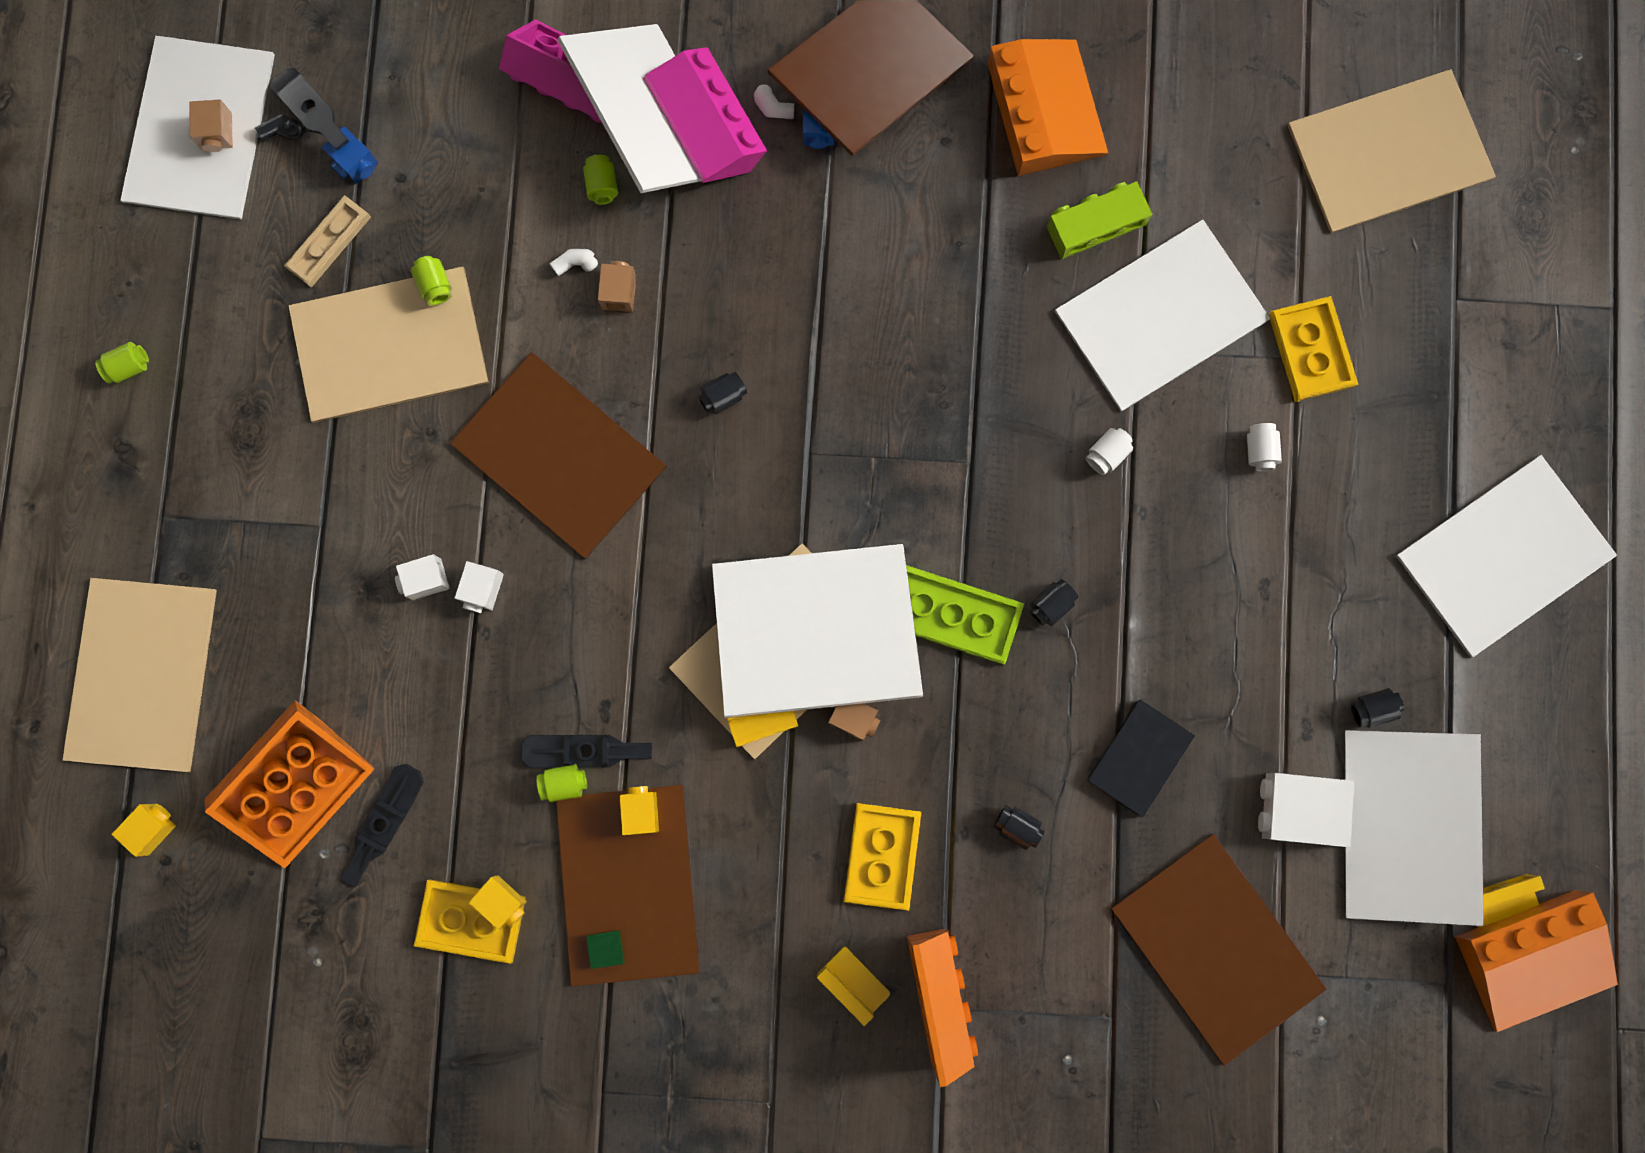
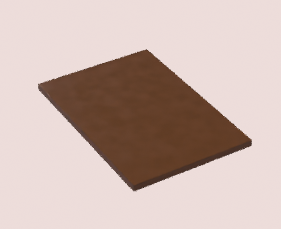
[767,0,974,156]
[450,352,667,559]
[557,785,700,987]
[1111,834,1327,1066]

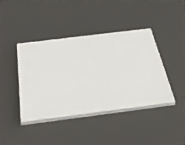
[557,24,701,193]
[120,36,275,220]
[1054,220,1270,412]
[1396,455,1617,658]
[1345,731,1483,926]

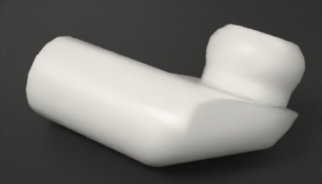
[754,84,795,119]
[549,249,598,276]

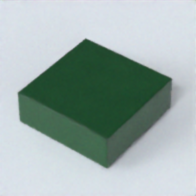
[586,929,625,969]

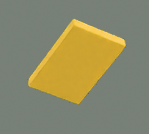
[1268,296,1358,402]
[844,803,921,911]
[414,879,526,964]

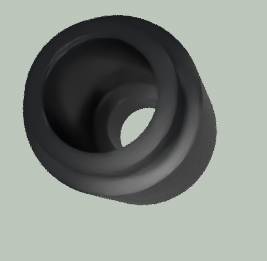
[698,372,747,415]
[1030,579,1078,626]
[1351,688,1404,728]
[993,805,1045,850]

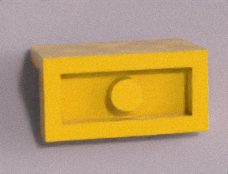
[726,711,798,747]
[1477,874,1545,928]
[817,947,890,1026]

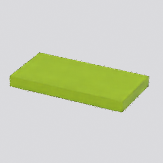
[906,565,1024,665]

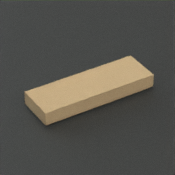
[284,195,371,287]

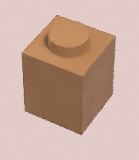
[189,99,233,152]
[598,261,637,312]
[828,703,881,741]

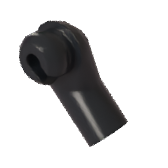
[254,114,303,141]

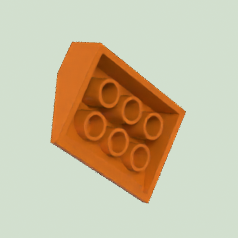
[987,39,1108,176]
[205,700,374,868]
[1455,890,1618,1032]
[907,929,978,1087]

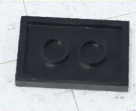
[1086,699,1195,817]

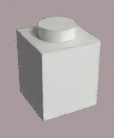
[395,554,450,600]
[455,561,504,613]

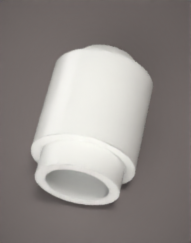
[1247,423,1282,471]
[1086,428,1133,475]

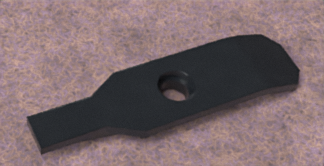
[270,68,350,151]
[521,735,652,768]
[341,763,424,887]

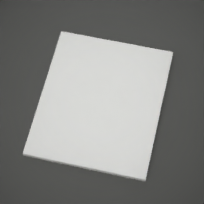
[712,544,923,718]

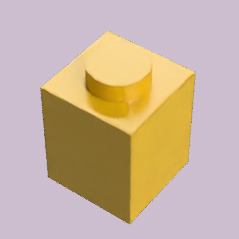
[620,786,659,835]
[111,804,176,857]
[469,875,527,930]

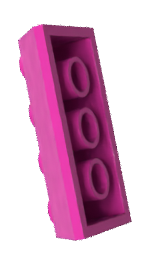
[499,19,602,123]
[643,47,767,183]

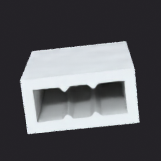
[1258,773,1354,847]

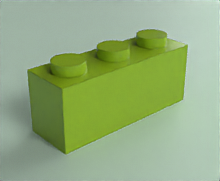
[1047,181,1152,260]

